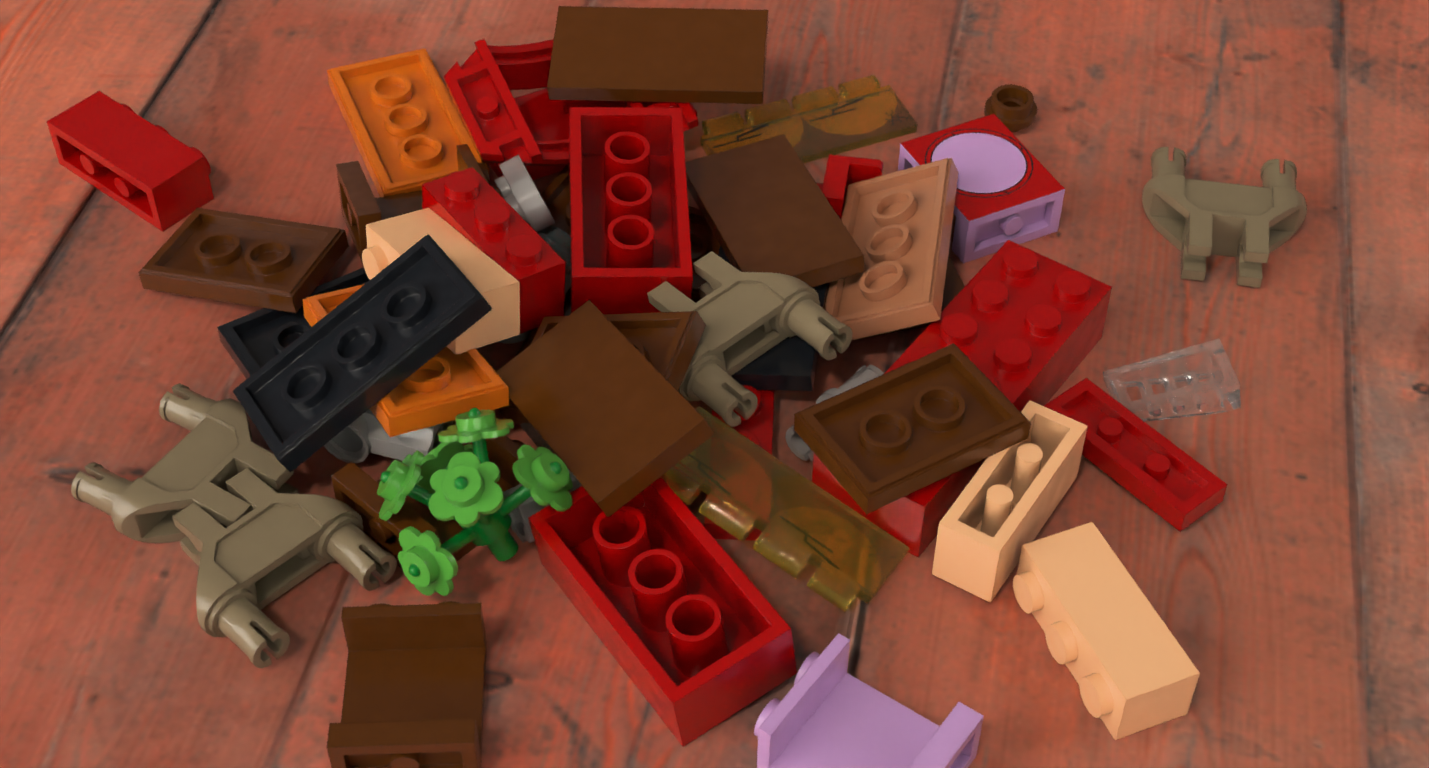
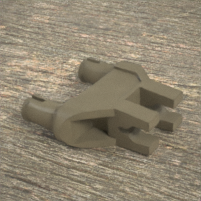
[1142,147,1307,288]
[647,251,853,427]
[71,383,299,543]
[172,468,397,668]

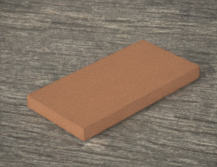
[824,158,959,346]

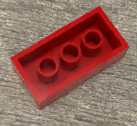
[569,107,693,314]
[528,477,797,747]

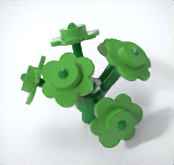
[377,408,573,596]

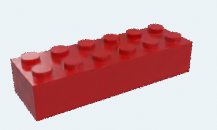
[811,240,1112,558]

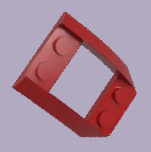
[443,39,699,166]

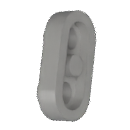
[494,154,555,232]

